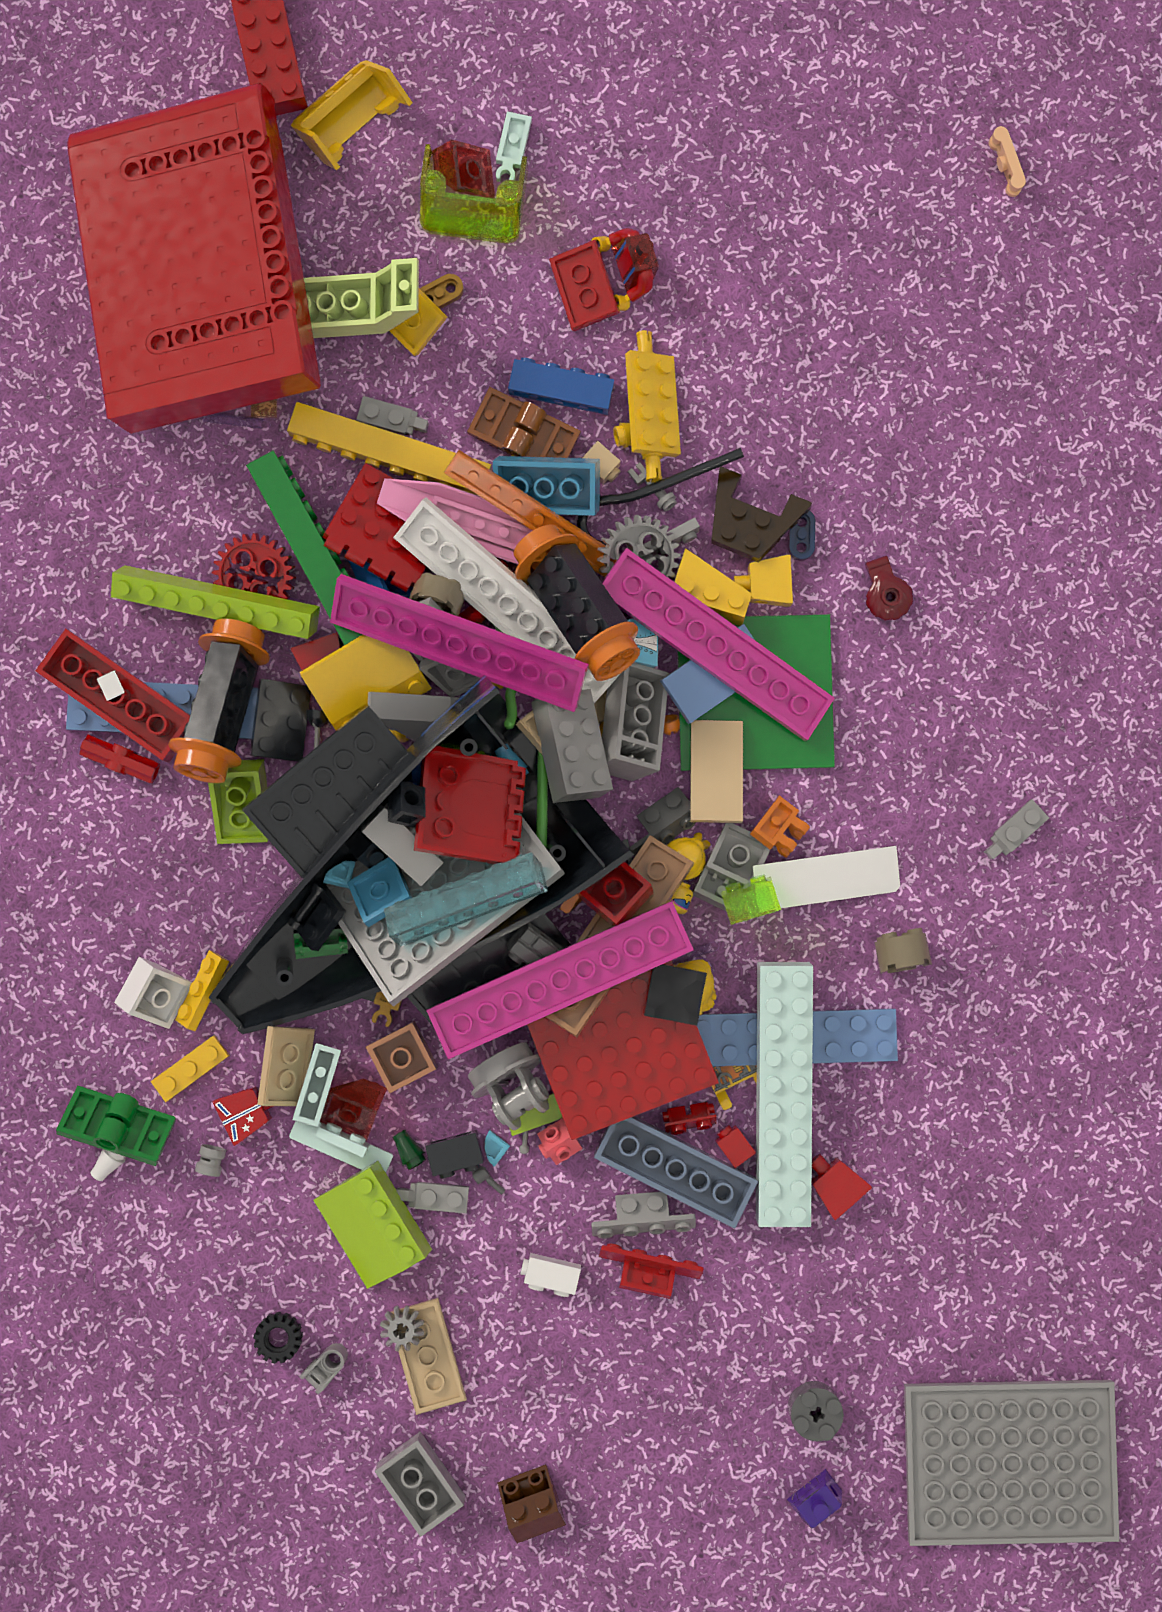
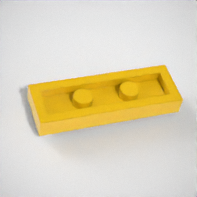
[175,950,229,1031]
[150,1035,230,1102]

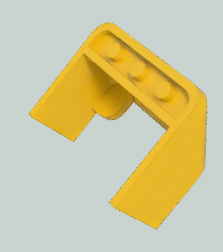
[291,60,413,170]

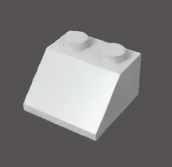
[114,957,192,1029]

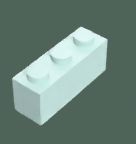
[292,1043,341,1127]

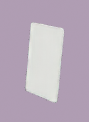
[97,671,124,701]

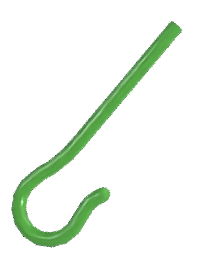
[504,688,548,848]

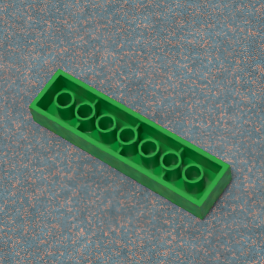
[246,450,363,645]

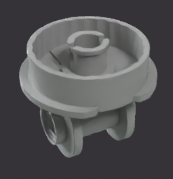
[468,1042,549,1130]

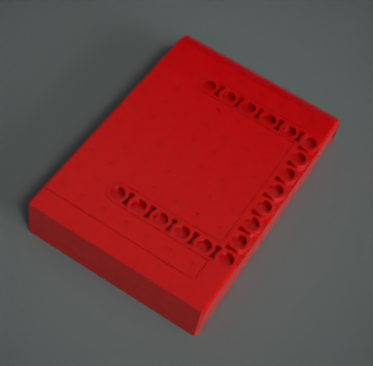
[67,83,321,434]

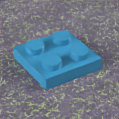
[347,857,414,927]

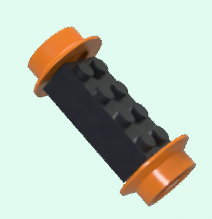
[513,525,640,681]
[168,619,270,783]

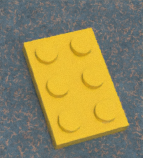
[389,289,448,356]

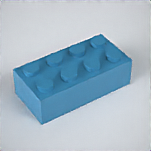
[493,456,600,516]

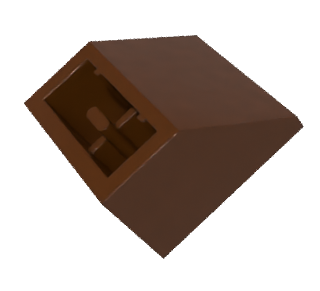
[497,1464,566,1544]

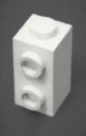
[520,1253,581,1297]

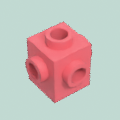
[537,1118,583,1165]

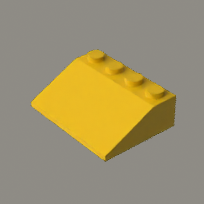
[299,635,432,731]

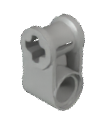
[299,1343,348,1395]

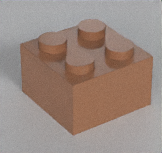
[366,1021,438,1094]

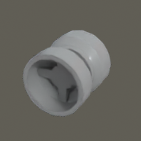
[195,1144,227,1177]

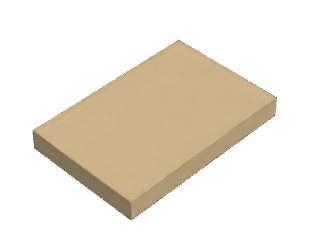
[257,1026,315,1106]

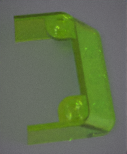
[419,144,528,244]

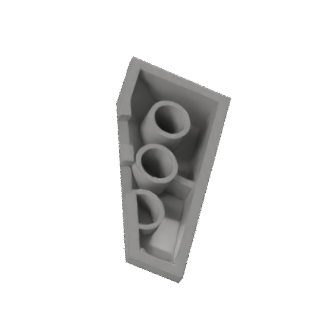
[368,692,459,741]

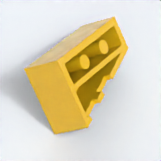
[675,548,752,626]

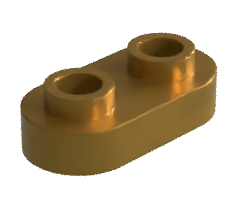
[420,274,464,309]

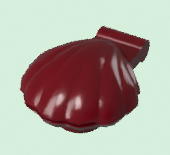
[865,555,913,621]

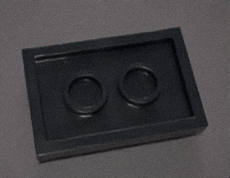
[250,679,311,762]

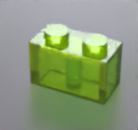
[721,874,781,925]

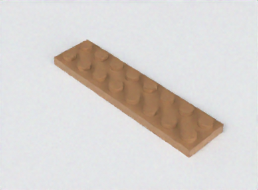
[545,836,694,1038]

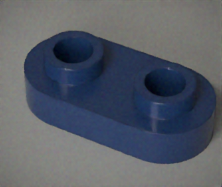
[788,511,816,561]

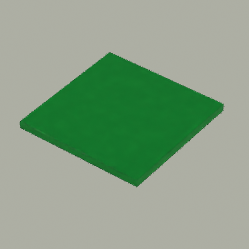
[677,614,835,771]

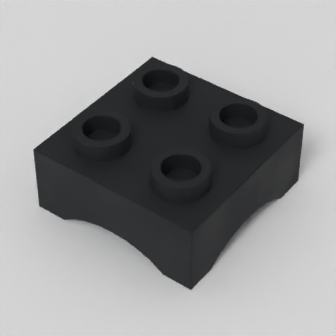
[644,964,707,1026]

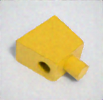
[733,555,793,607]

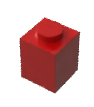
[715,1125,756,1168]

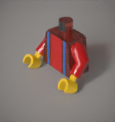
[591,228,659,311]

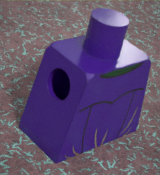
[787,1469,842,1528]

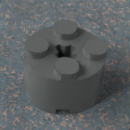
[788,1381,844,1442]

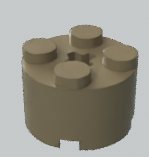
[409,573,464,616]
[874,928,932,974]

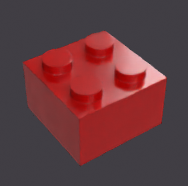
[578,862,654,926]

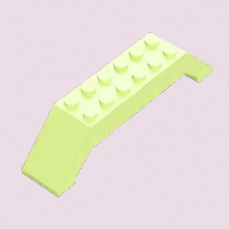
[304,258,419,338]

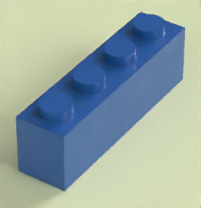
[508,357,614,415]

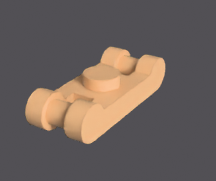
[988,126,1026,197]

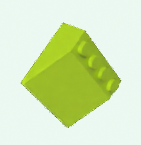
[313,1161,432,1289]

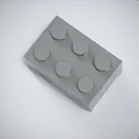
[358,803,443,886]
[375,1432,465,1537]

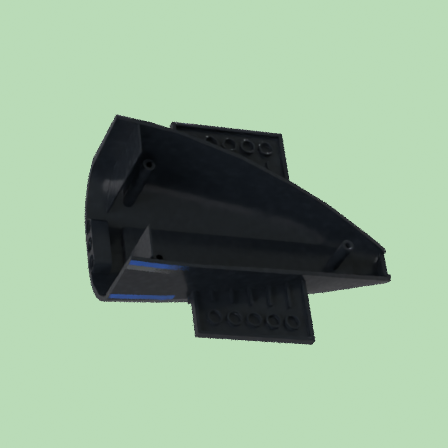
[209,675,633,1034]

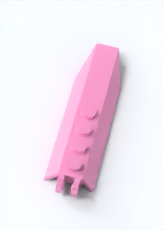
[377,479,586,564]

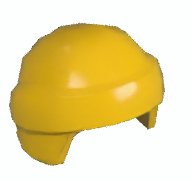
[667,832,711,880]

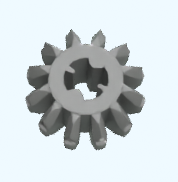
[380,1305,424,1351]

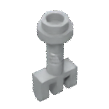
[627,460,677,512]

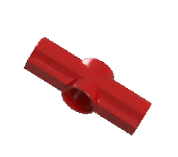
[79,734,160,784]

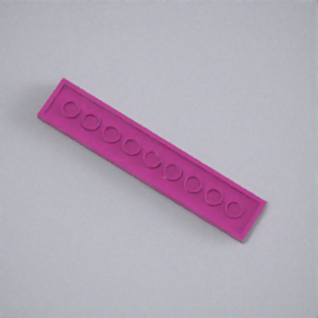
[602,548,835,741]
[330,574,589,712]
[426,901,694,1059]

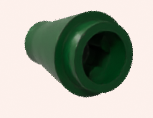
[392,1130,426,1171]

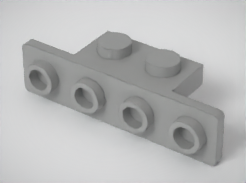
[591,1192,696,1239]

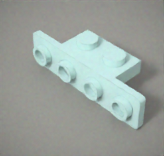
[289,1121,393,1172]

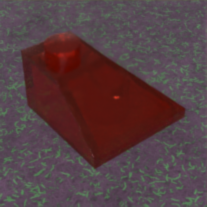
[432,140,495,200]
[319,1078,387,1141]

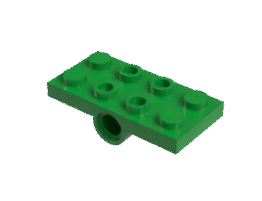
[56,1085,176,1166]

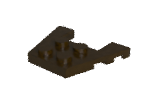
[712,466,812,563]

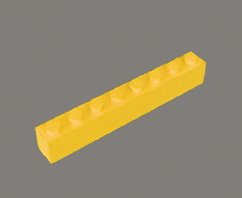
[287,402,492,496]

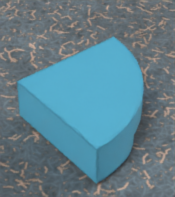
[323,861,355,889]
[484,1130,510,1167]

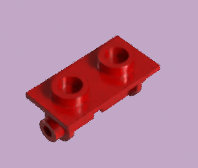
[662,1101,716,1135]

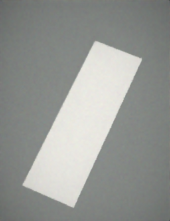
[753,846,900,911]

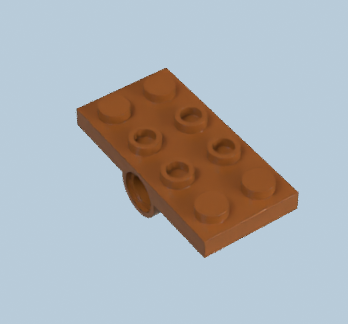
[467,386,581,458]

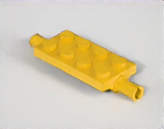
[625,330,681,483]

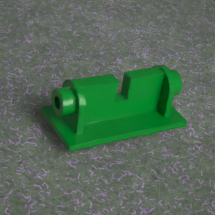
[293,928,348,959]

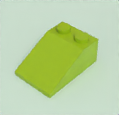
[208,759,269,844]

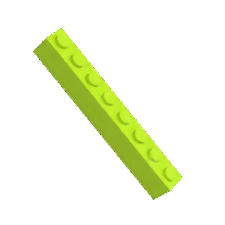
[111,565,320,639]

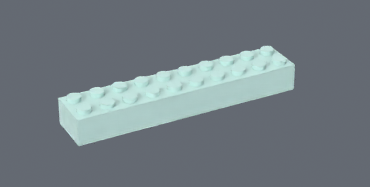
[756,962,813,1227]

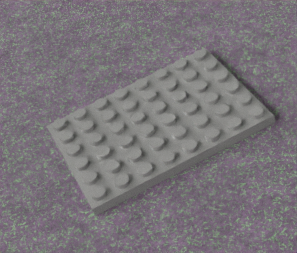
[326,813,565,1007]
[904,1380,1119,1546]

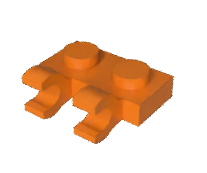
[750,795,810,858]

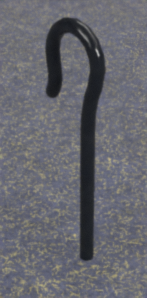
[577,448,744,546]

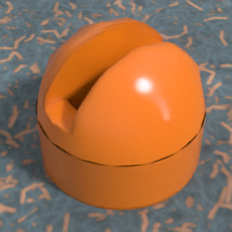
[663,714,680,736]

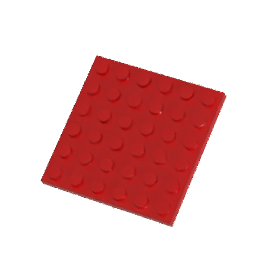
[527,960,719,1140]

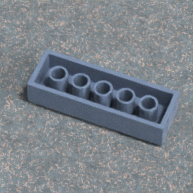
[594,1116,758,1229]

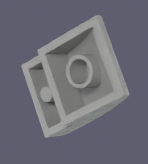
[692,823,770,917]

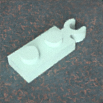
[496,111,532,185]

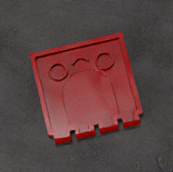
[323,462,426,592]
[414,746,526,866]

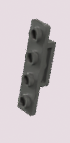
[629,787,696,858]

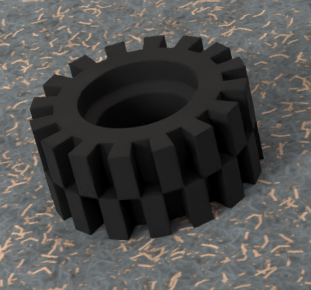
[253,1312,303,1364]

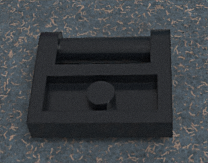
[288,880,346,952]

